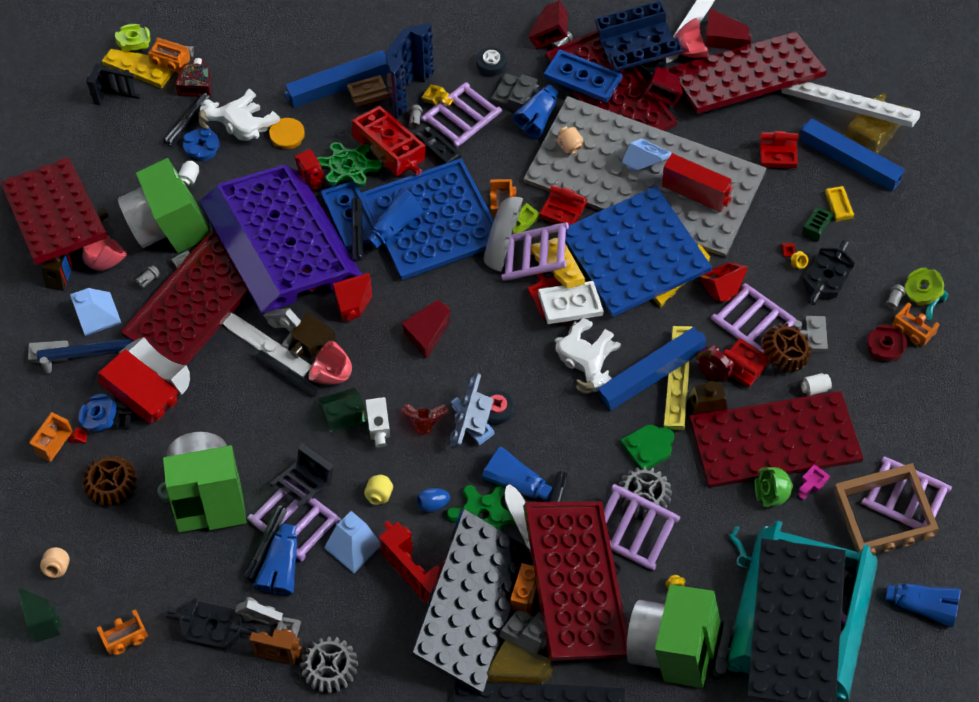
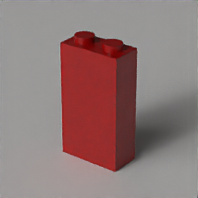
[662,153,733,212]
[97,349,178,425]

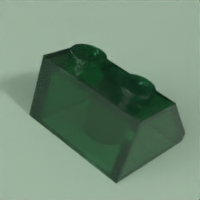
[318,387,367,432]
[18,588,62,643]

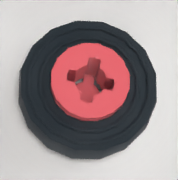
[485,390,515,424]

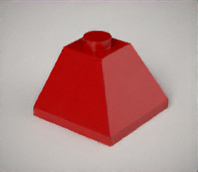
[698,261,748,302]
[333,273,372,322]

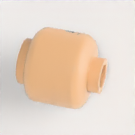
[557,126,583,154]
[40,547,70,578]

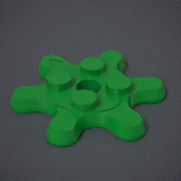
[317,142,382,187]
[446,485,516,531]

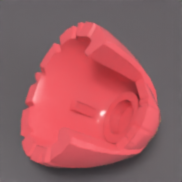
[675,18,709,58]
[82,235,127,271]
[309,340,352,385]

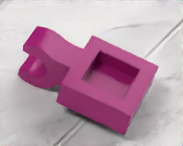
[797,464,830,500]

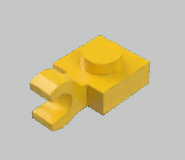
[421,84,453,106]

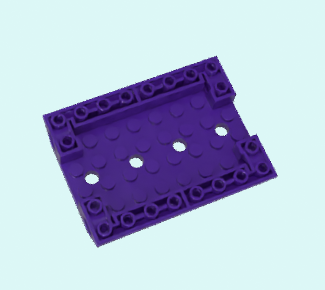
[199,164,362,314]

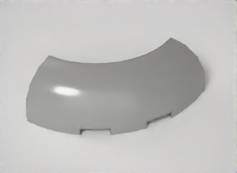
[484,197,523,271]
[119,337,190,395]

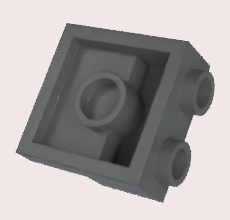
[492,73,540,111]
[499,609,547,656]

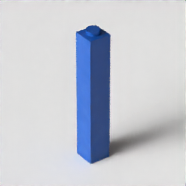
[284,50,387,108]
[800,118,905,192]
[598,327,707,411]

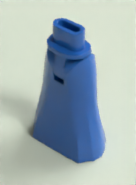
[512,85,558,139]
[368,188,424,249]
[481,446,553,501]
[253,524,297,596]
[885,584,961,628]

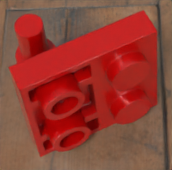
[760,131,798,168]
[539,185,588,225]
[723,338,771,388]

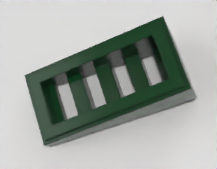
[802,206,834,242]

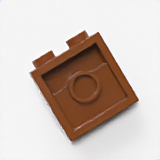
[249,629,302,665]

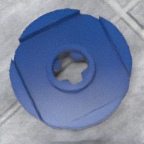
[183,128,220,161]
[79,394,117,432]

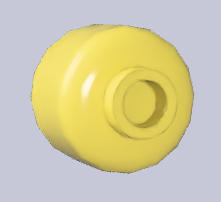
[364,475,393,505]

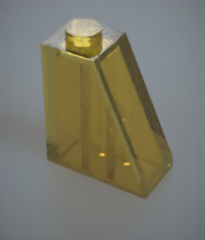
[487,640,553,684]

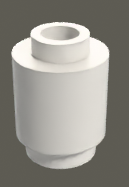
[178,161,199,188]
[801,373,832,396]

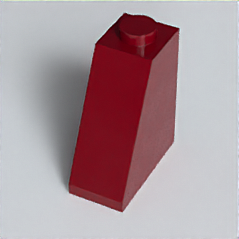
[529,0,568,49]
[705,9,752,50]
[402,299,451,358]

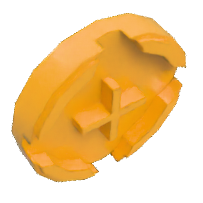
[269,118,305,150]

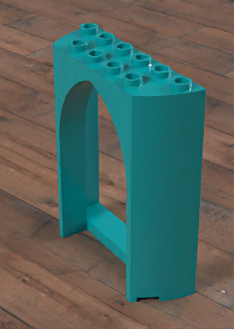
[725,521,878,702]

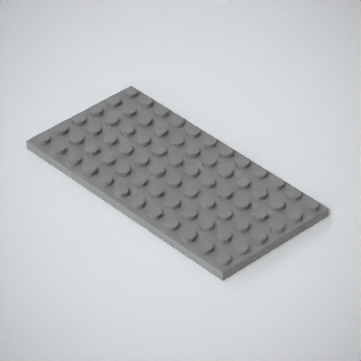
[524,96,766,258]

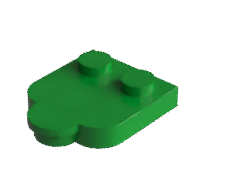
[620,425,674,470]

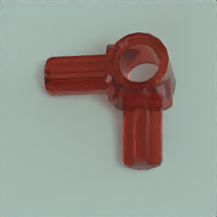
[401,403,448,434]

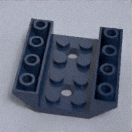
[595,0,683,71]
[385,23,435,118]

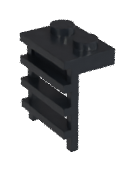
[86,63,140,105]
[270,444,334,508]

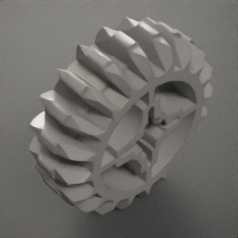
[618,466,672,519]
[300,636,358,694]

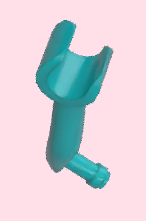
[925,291,948,320]
[729,526,752,569]

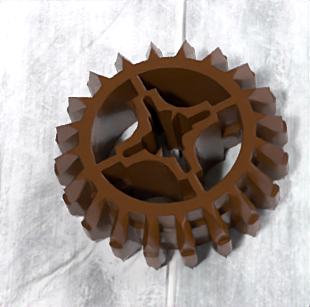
[761,323,812,373]
[82,454,137,507]

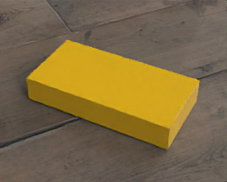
[825,186,854,222]

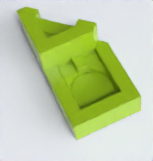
[513,203,540,234]

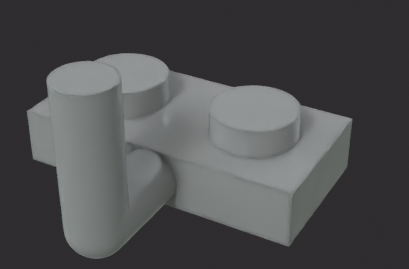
[263,308,301,349]
[794,316,828,353]
[28,341,69,374]
[235,597,283,626]

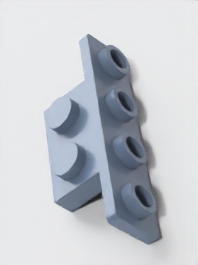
[450,373,493,449]

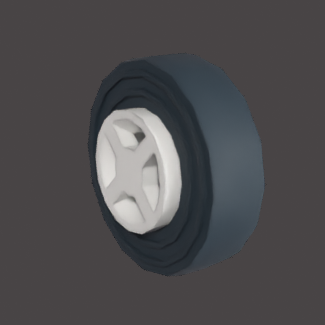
[476,47,507,75]

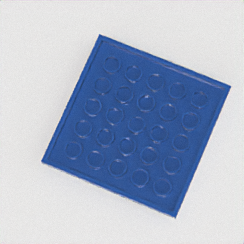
[361,158,494,280]
[565,185,712,317]

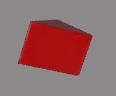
[780,242,795,257]
[68,428,88,443]

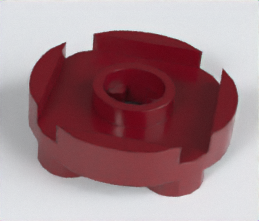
[867,325,907,361]
[696,345,734,382]

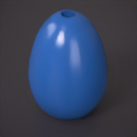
[417,488,450,512]

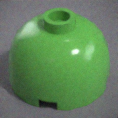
[754,467,793,507]

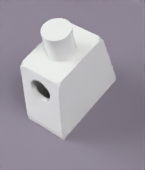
[366,397,390,448]

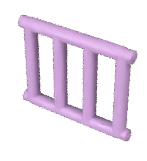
[421,82,502,148]
[502,222,569,281]
[711,283,797,352]
[861,457,952,529]
[247,479,341,562]
[604,484,680,571]

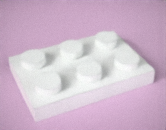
[538,281,603,324]

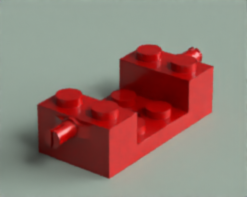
[351,106,426,176]
[379,521,440,605]

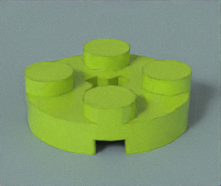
[115,24,151,52]
[905,268,944,306]

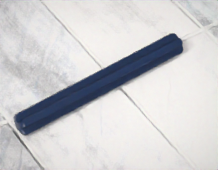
[36,339,133,362]

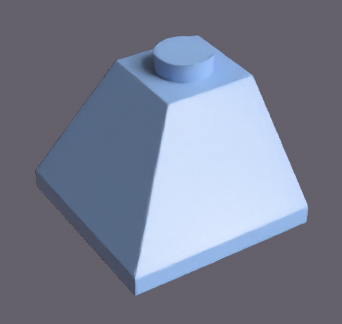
[622,138,671,171]
[70,288,121,336]
[324,511,380,574]

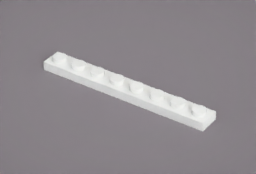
[781,82,920,127]

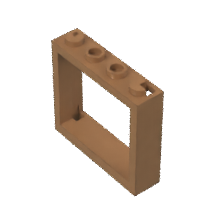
[834,463,939,555]

